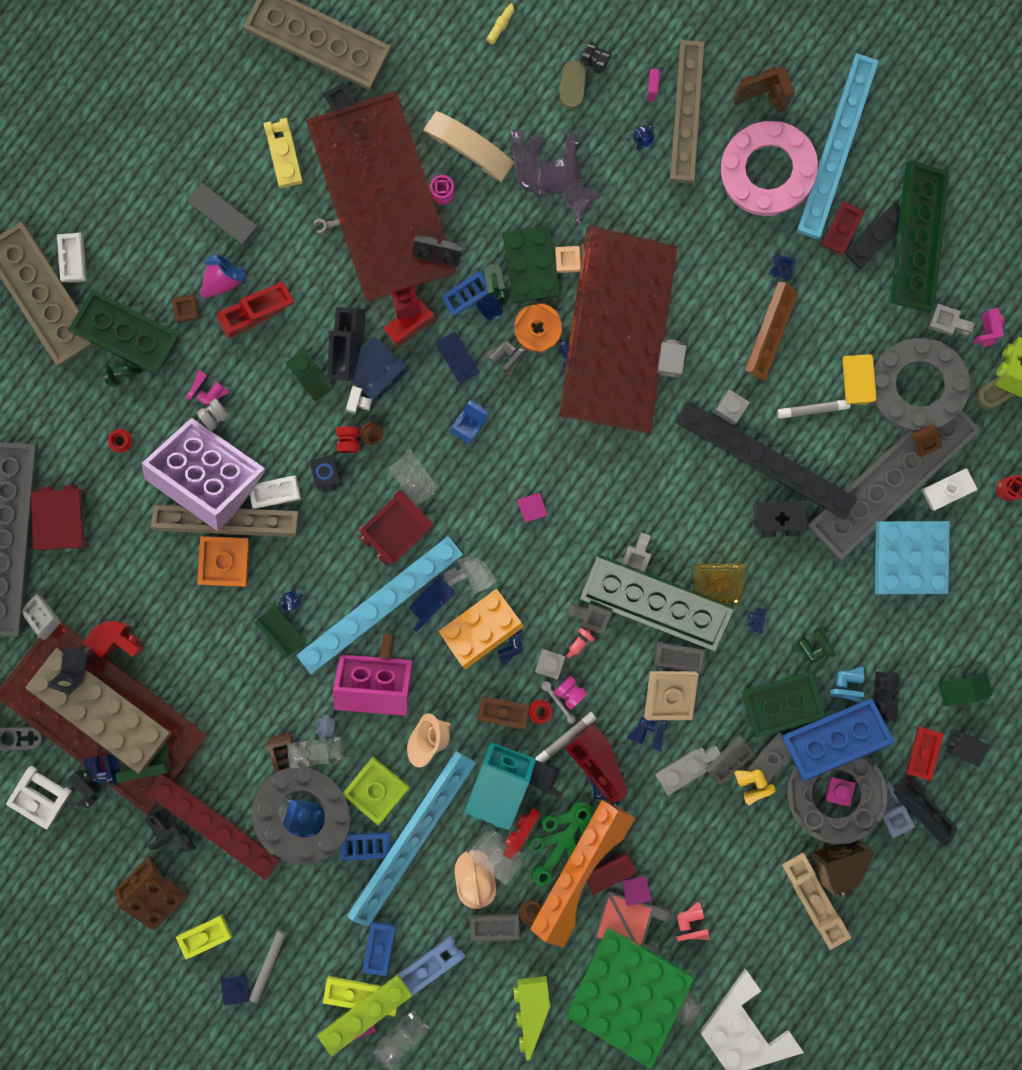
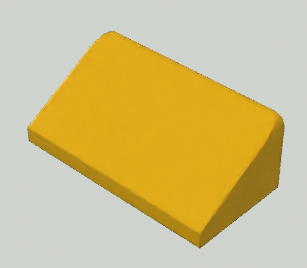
[842,354,876,405]

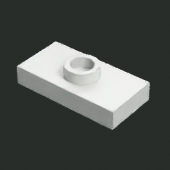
[57,233,87,283]
[921,468,978,511]
[250,475,301,509]

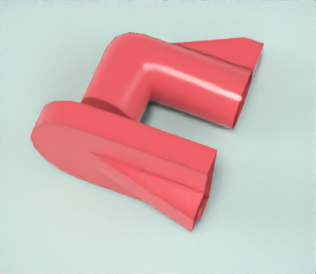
[566,627,595,659]
[676,902,710,942]

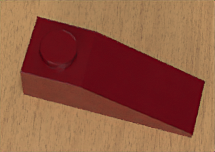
[565,723,628,804]

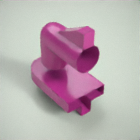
[186,370,229,407]

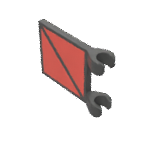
[594,891,671,955]

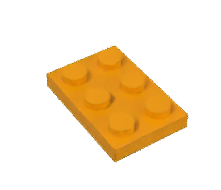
[438,589,524,670]

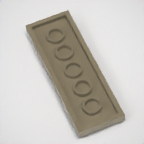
[243,0,392,91]
[0,222,94,367]
[25,648,172,774]

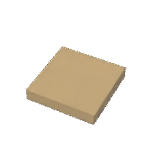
[644,671,699,720]

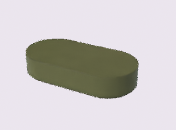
[560,61,586,110]
[976,377,1015,409]

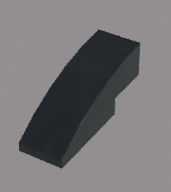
[327,307,366,381]

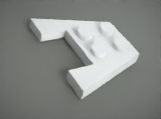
[700,969,804,1070]

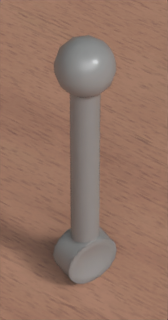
[542,681,576,724]

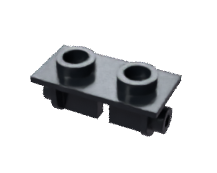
[412,234,463,268]
[874,671,900,722]

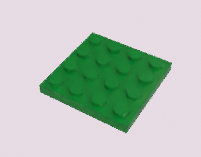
[566,927,696,1069]

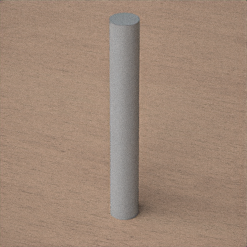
[249,930,287,1003]

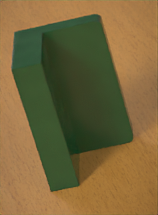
[253,605,307,657]
[116,742,172,783]

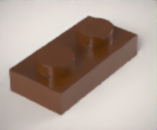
[477,696,530,729]

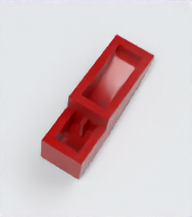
[216,281,294,339]

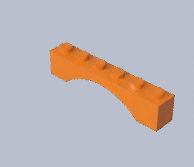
[530,800,635,947]

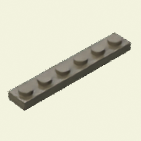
[670,40,704,184]
[151,505,299,537]

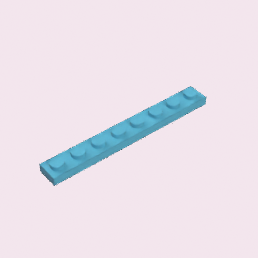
[796,53,879,240]
[296,536,463,674]
[347,751,476,927]

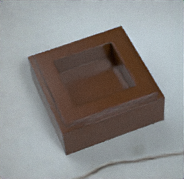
[171,294,201,324]
[911,424,942,458]
[380,633,395,659]

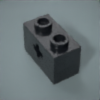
[753,501,807,537]

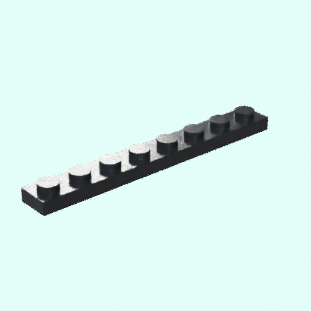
[676,402,858,520]

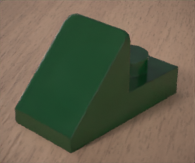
[285,349,334,401]

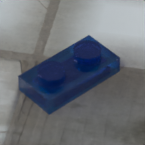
[435,331,480,385]

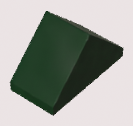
[938,672,992,706]

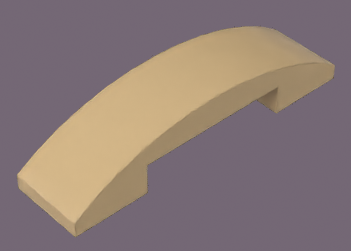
[423,111,515,183]
[782,853,851,950]

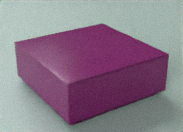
[621,876,651,907]

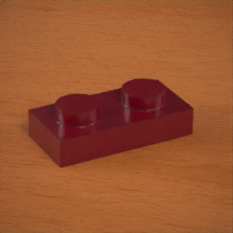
[821,201,865,256]
[390,284,421,319]

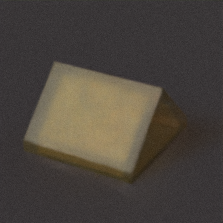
[692,564,746,602]

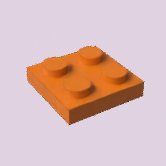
[197,536,250,587]

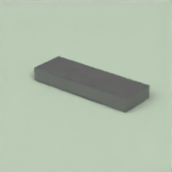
[187,183,258,246]

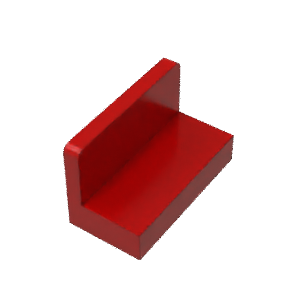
[383,300,436,348]

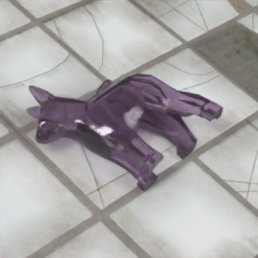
[510,130,600,223]

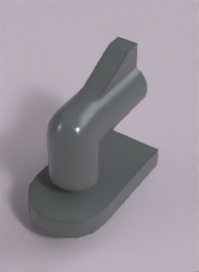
[484,341,528,377]

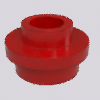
[108,429,133,453]
[528,699,552,724]

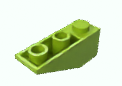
[513,976,550,1061]

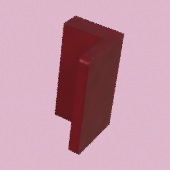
[586,850,637,895]

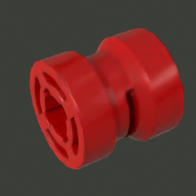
[336,426,361,453]
[996,475,1022,501]

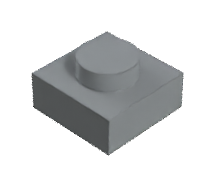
[535,649,565,680]

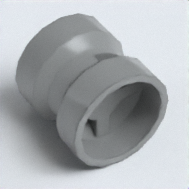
[196,398,231,431]

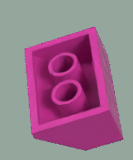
[333,654,412,716]

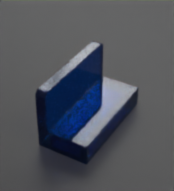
[408,576,456,632]

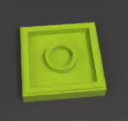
[343,756,410,826]

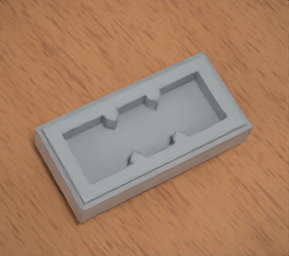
[22,594,61,640]

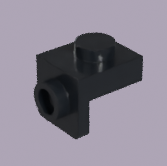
[68,769,102,810]

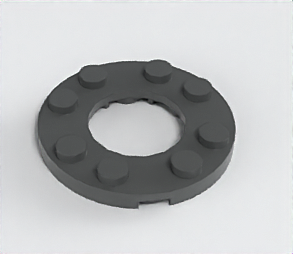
[874,338,970,433]
[787,756,887,844]
[252,767,350,866]

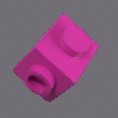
[973,308,1004,347]

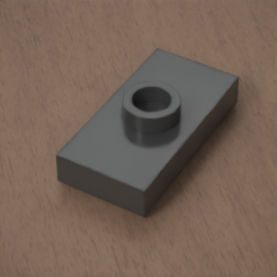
[654,642,706,674]
[746,732,790,784]
[705,736,755,786]
[470,914,519,941]

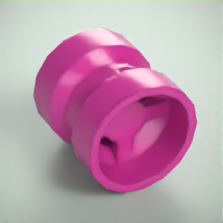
[430,175,455,205]
[554,676,587,710]

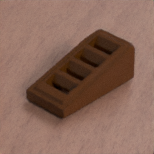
[266,733,300,773]

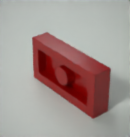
[905,726,944,781]
[503,808,541,860]

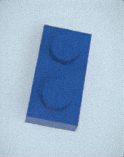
[362,921,396,976]

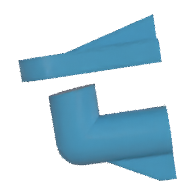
[830,667,864,703]

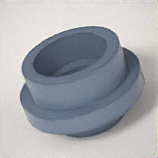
[315,714,334,739]

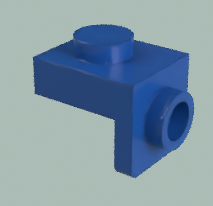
[450,401,489,444]

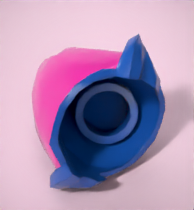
[200,254,247,298]

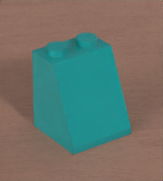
[464,742,536,830]

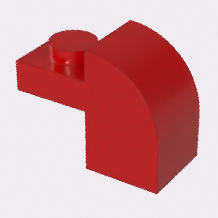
[83,621,145,658]

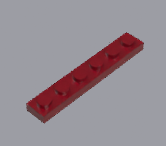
[147,774,281,880]

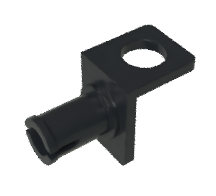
[48,647,94,694]
[145,812,197,851]

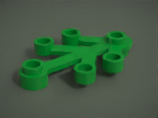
[528,801,594,886]

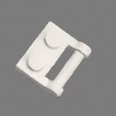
[6,766,73,830]

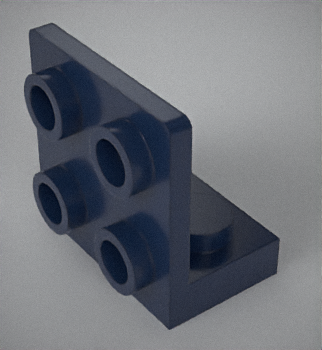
[351,337,409,404]

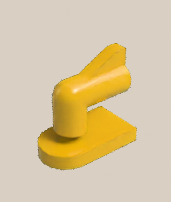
[734,770,776,806]

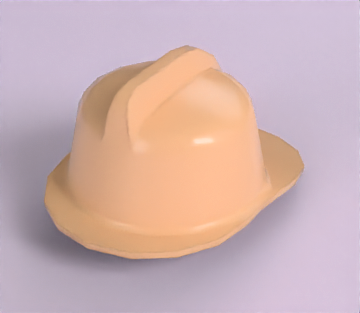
[407,713,452,767]
[455,850,496,909]

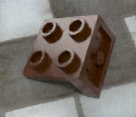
[733,66,795,113]
[114,856,188,930]

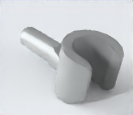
[313,217,348,236]

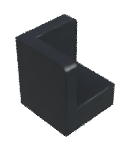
[529,760,563,797]

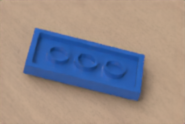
[782,698,895,782]

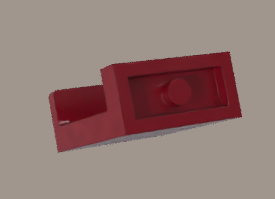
[31,485,89,551]
[358,490,434,565]

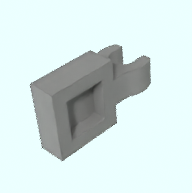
[928,304,975,336]
[622,533,652,572]

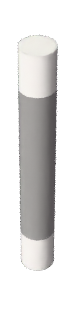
[777,400,850,419]
[535,712,597,763]

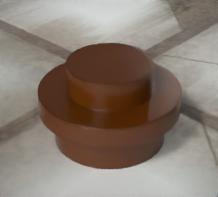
[360,421,383,445]
[519,900,542,926]

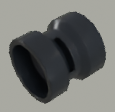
[580,41,612,75]

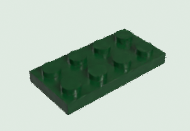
[68,289,180,376]

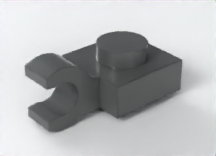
[567,602,612,635]

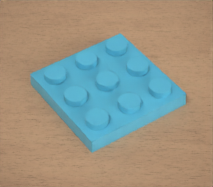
[875,521,950,594]

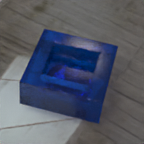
[746,608,767,634]
[221,975,250,1006]

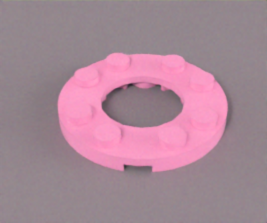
[721,121,818,216]

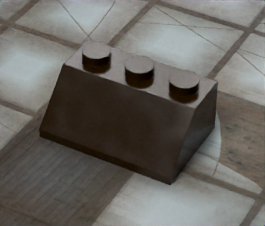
[809,840,874,896]

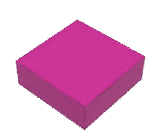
[646,69,660,101]

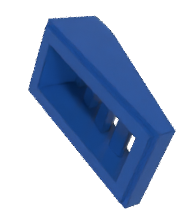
[441,270,490,317]
[340,832,391,861]

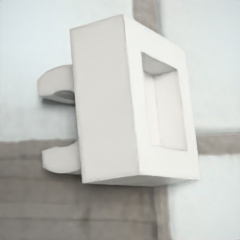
[346,386,372,414]

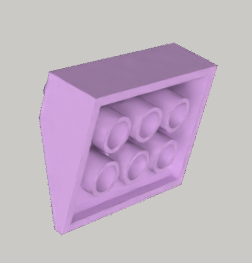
[141,418,265,531]

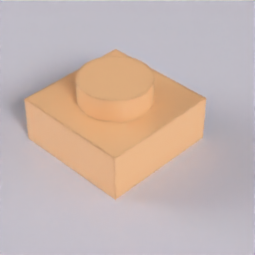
[555,246,581,273]

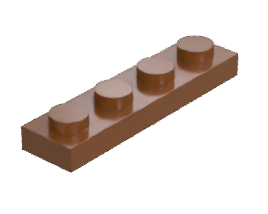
[745,282,799,380]

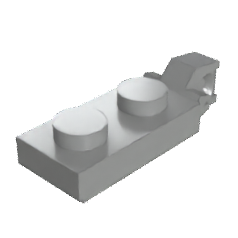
[655,745,721,795]

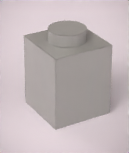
[656,340,686,378]
[713,389,750,426]

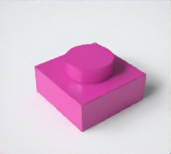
[824,776,855,807]

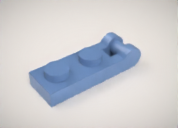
[398,935,466,996]

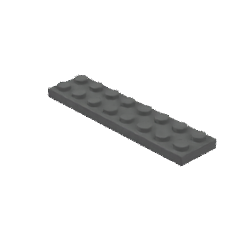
[807,410,981,561]
[0,442,38,637]

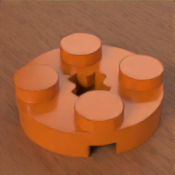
[515,304,562,353]

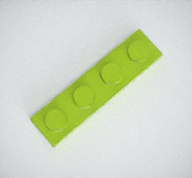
[317,974,412,1057]

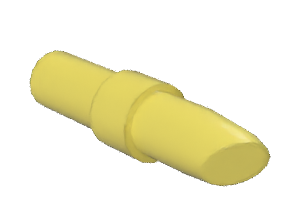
[486,3,515,44]

